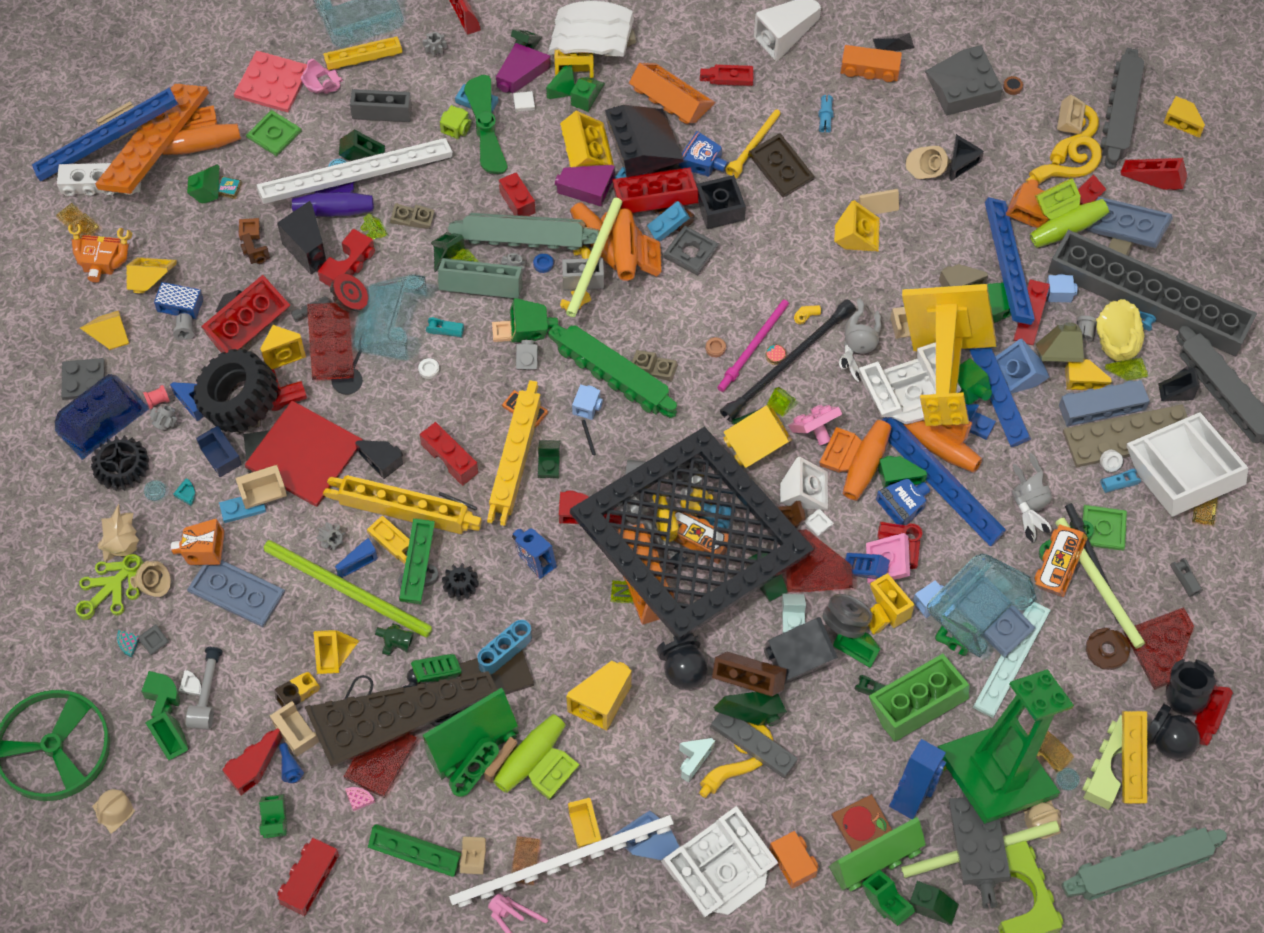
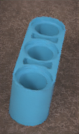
[477,620,532,674]

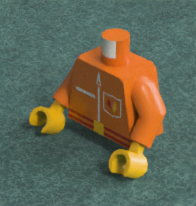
[68,224,132,283]

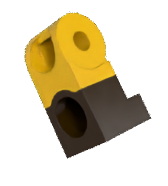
[274,672,320,707]

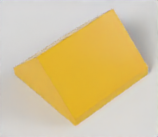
[260,325,306,369]

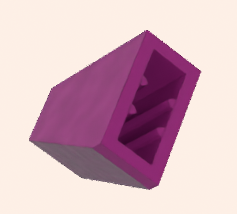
[496,43,551,93]
[554,165,615,207]

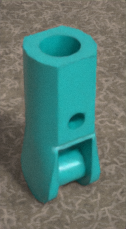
[425,317,464,338]

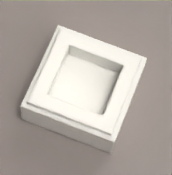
[513,91,535,112]
[803,509,834,538]

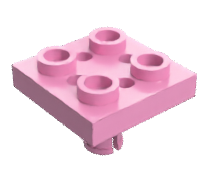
[788,404,842,445]

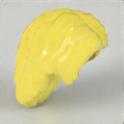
[1096,299,1144,361]

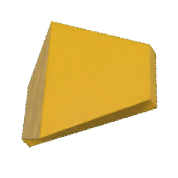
[80,310,129,350]
[314,630,360,674]

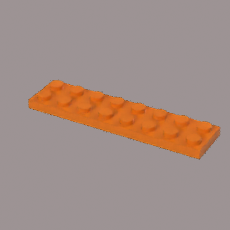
[95,84,209,194]

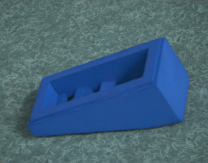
[335,538,378,578]
[842,553,890,579]

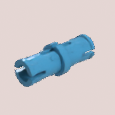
[818,95,834,133]

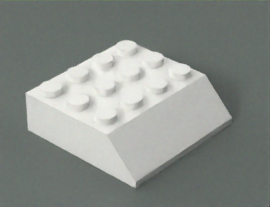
[1127,412,1248,517]

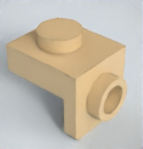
[460,837,486,874]

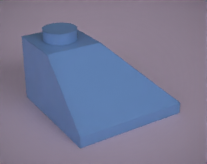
[995,339,1049,393]
[612,810,679,860]

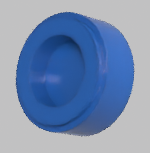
[533,253,554,273]

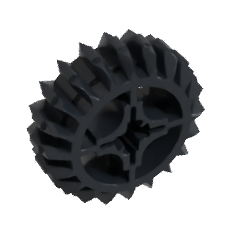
[91,435,149,491]

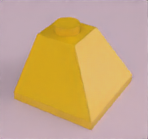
[834,200,880,252]
[126,257,177,293]

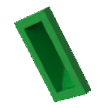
[546,65,575,99]
[833,632,881,668]
[145,711,189,761]

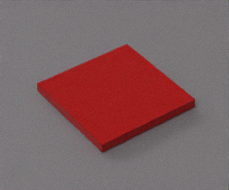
[245,401,363,507]

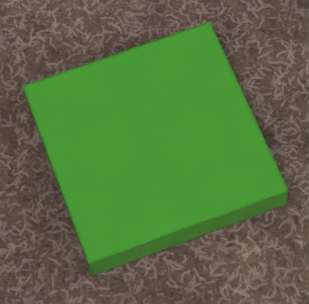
[246,110,302,157]
[1082,505,1127,551]

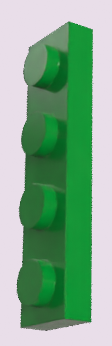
[399,518,435,604]
[368,824,461,877]

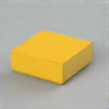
[868,604,891,635]

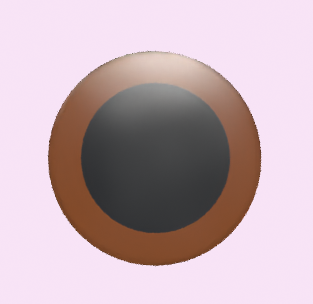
[1003,76,1023,95]

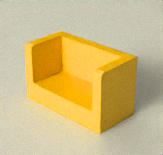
[555,50,594,78]
[568,798,601,849]

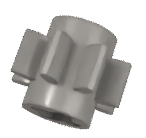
[423,32,447,56]
[500,253,526,275]
[149,404,177,430]
[316,522,345,550]

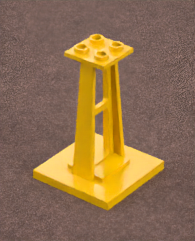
[902,284,996,426]

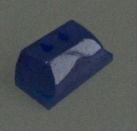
[55,374,149,460]

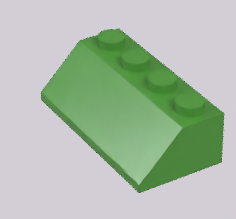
[869,654,969,742]
[829,817,926,892]

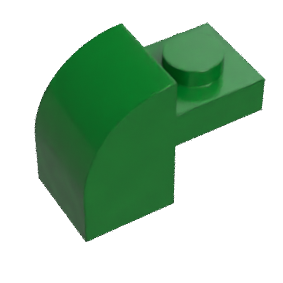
[141,671,180,718]
[259,794,287,838]
[862,869,915,926]

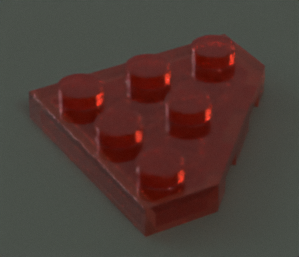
[786,529,853,592]
[1123,607,1194,690]

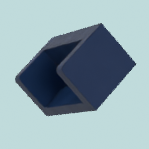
[196,426,242,477]

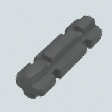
[291,296,331,322]

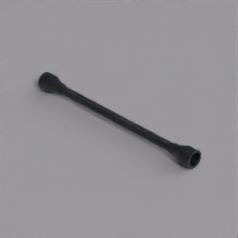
[720,299,856,422]

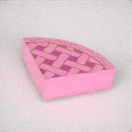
[345,787,375,811]

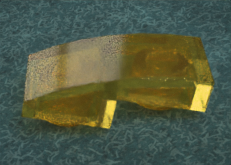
[56,203,99,238]
[1192,497,1218,525]
[1028,731,1074,772]

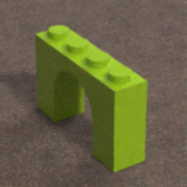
[998,840,1063,933]

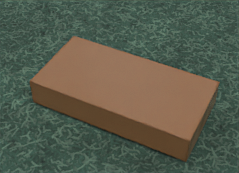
[484,737,517,783]

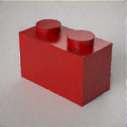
[499,172,536,216]

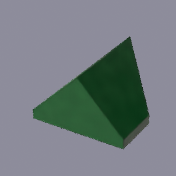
[431,232,465,273]

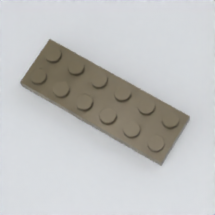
[1063,404,1188,468]

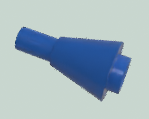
[279,743,304,783]

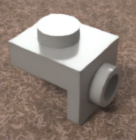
[516,340,538,369]

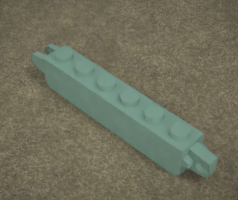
[448,213,600,250]
[1061,827,1227,901]

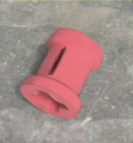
[143,385,170,410]

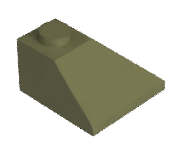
[1035,322,1084,362]

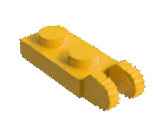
[366,516,410,564]

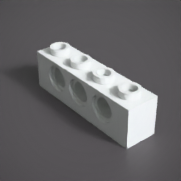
[57,163,141,196]

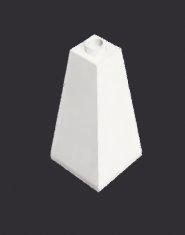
[754,0,821,61]

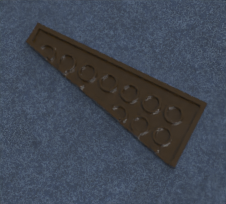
[305,671,497,768]

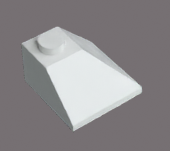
[780,457,828,510]

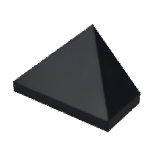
[873,33,915,52]

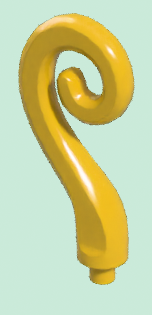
[1050,105,1099,165]
[1026,136,1102,184]
[699,722,773,798]

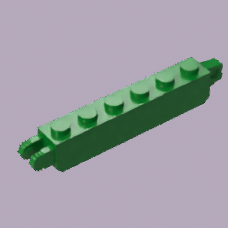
[548,324,677,419]

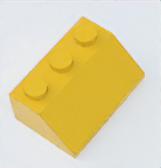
[560,110,614,167]

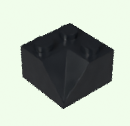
[696,175,746,229]

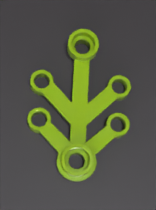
[75,554,143,620]

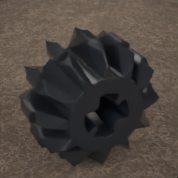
[442,563,479,601]

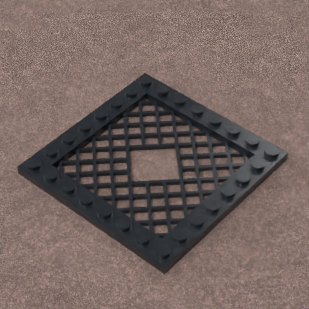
[570,426,814,641]

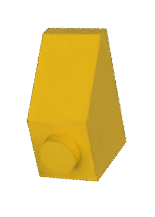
[1164,96,1205,138]
[1065,359,1111,390]
[870,573,914,628]

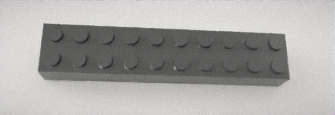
[1048,230,1257,357]

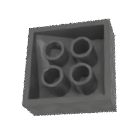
[925,45,1003,116]

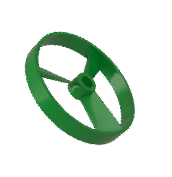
[0,690,110,801]

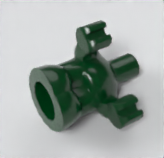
[375,623,414,656]

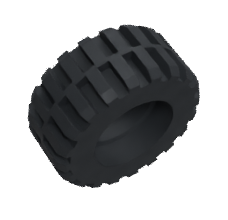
[194,349,278,432]

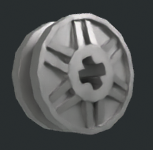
[822,594,873,638]

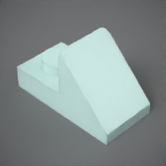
[782,594,806,633]
[679,738,715,783]

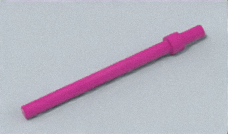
[717,299,789,392]

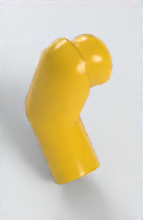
[573,245,591,259]
[794,305,821,324]

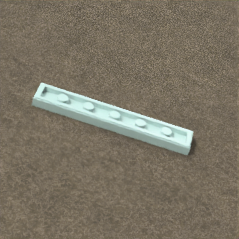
[973,600,1050,718]

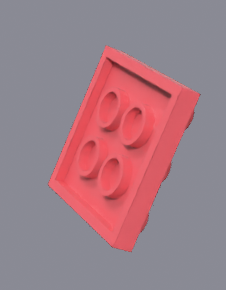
[234,50,307,112]

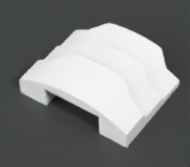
[548,1,634,56]
[859,342,961,424]
[661,806,778,918]

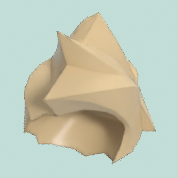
[98,504,139,562]

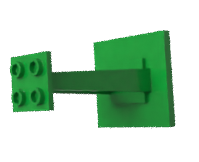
[937,669,1074,824]

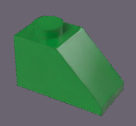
[571,76,605,112]
[187,164,220,203]
[878,456,927,488]

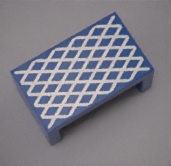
[154,282,204,319]

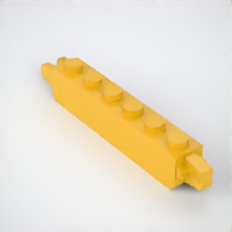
[487,380,541,526]
[323,475,482,535]

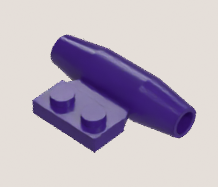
[292,181,374,217]

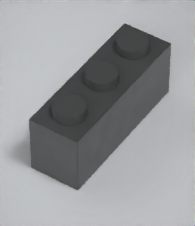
[350,89,412,122]

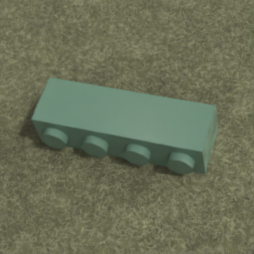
[438,258,522,299]

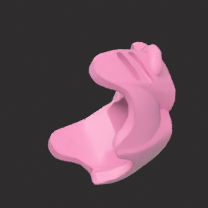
[301,59,343,94]

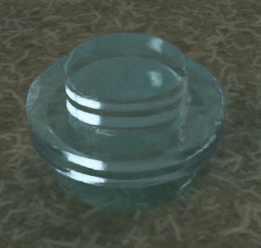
[144,480,166,501]
[1056,768,1079,791]

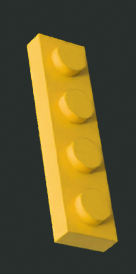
[323,36,402,70]
[1122,711,1147,803]

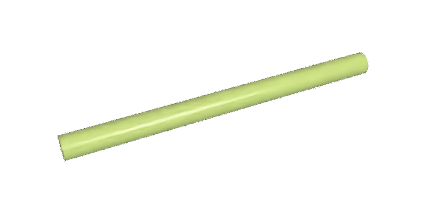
[566,198,622,317]
[1055,518,1145,649]
[901,820,1060,879]

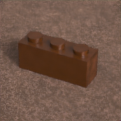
[712,651,787,696]

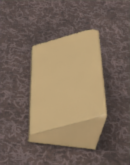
[1057,94,1086,134]
[858,189,899,214]

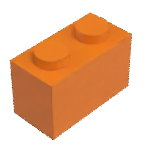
[769,831,819,889]

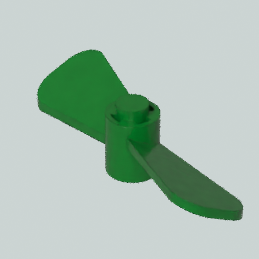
[464,75,507,174]

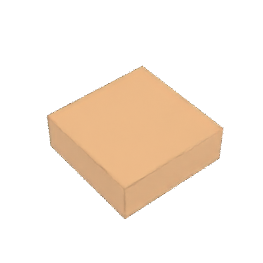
[492,321,511,342]

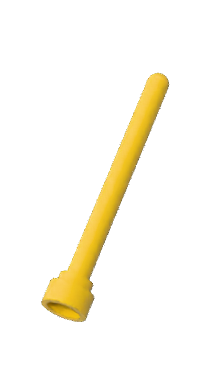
[725,109,781,178]

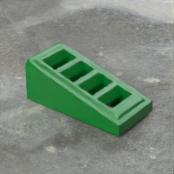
[411,654,461,682]

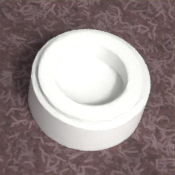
[418,358,439,379]
[1100,450,1123,472]

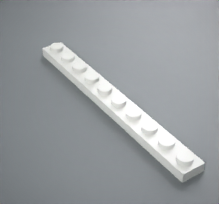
[257,138,452,204]
[449,815,674,908]

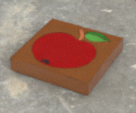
[831,794,892,852]

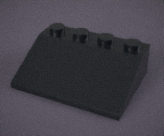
[605,105,684,178]

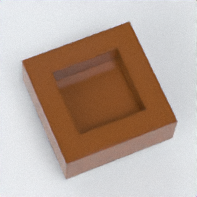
[239,218,260,240]

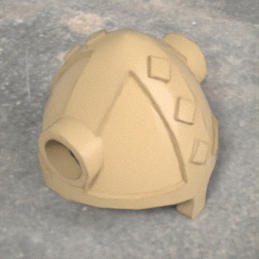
[130,561,171,597]

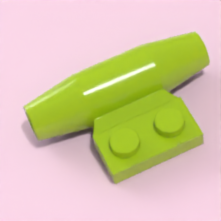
[1029,178,1109,248]
[493,714,579,800]

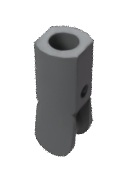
[1170,558,1203,598]

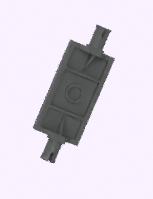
[949,792,1011,909]

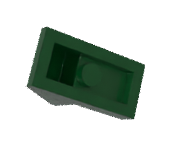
[510,29,542,49]
[538,440,560,479]

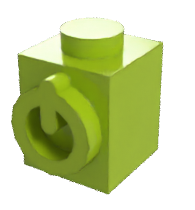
[440,105,472,139]

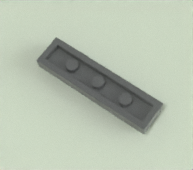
[710,713,798,778]

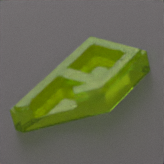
[1105,357,1148,381]

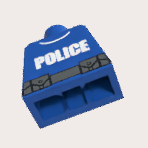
[876,479,930,525]

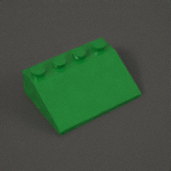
[423,688,519,780]

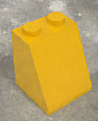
[723,404,792,468]
[566,661,632,731]

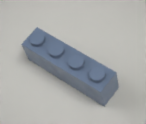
[1059,380,1150,427]

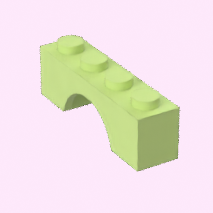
[1082,715,1122,810]

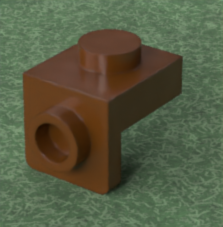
[240,233,270,264]
[777,501,806,528]

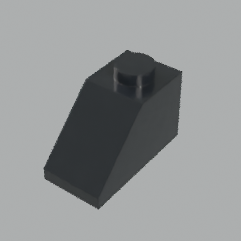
[355,440,403,479]

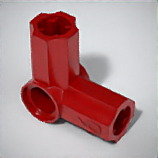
[271,369,307,411]
[877,522,922,569]

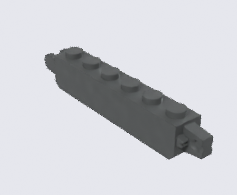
[1100,48,1145,170]
[1176,326,1264,443]

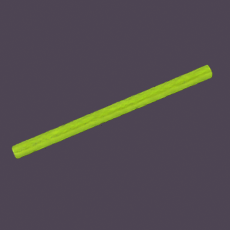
[263,540,432,637]

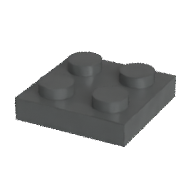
[61,358,105,400]

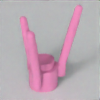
[488,893,548,933]

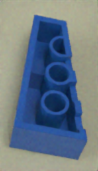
[889,739,946,819]

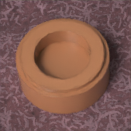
[705,337,726,358]

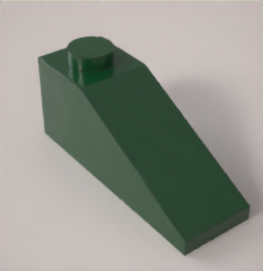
[713,692,787,726]

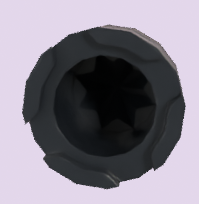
[656,633,708,690]
[1166,659,1217,716]
[1147,703,1200,760]

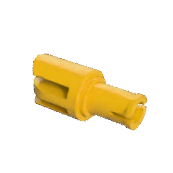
[652,495,679,542]

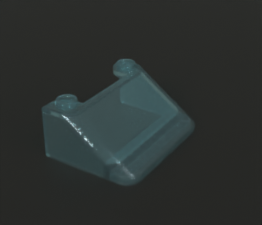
[313,0,404,47]
[350,274,428,361]
[927,554,1037,658]

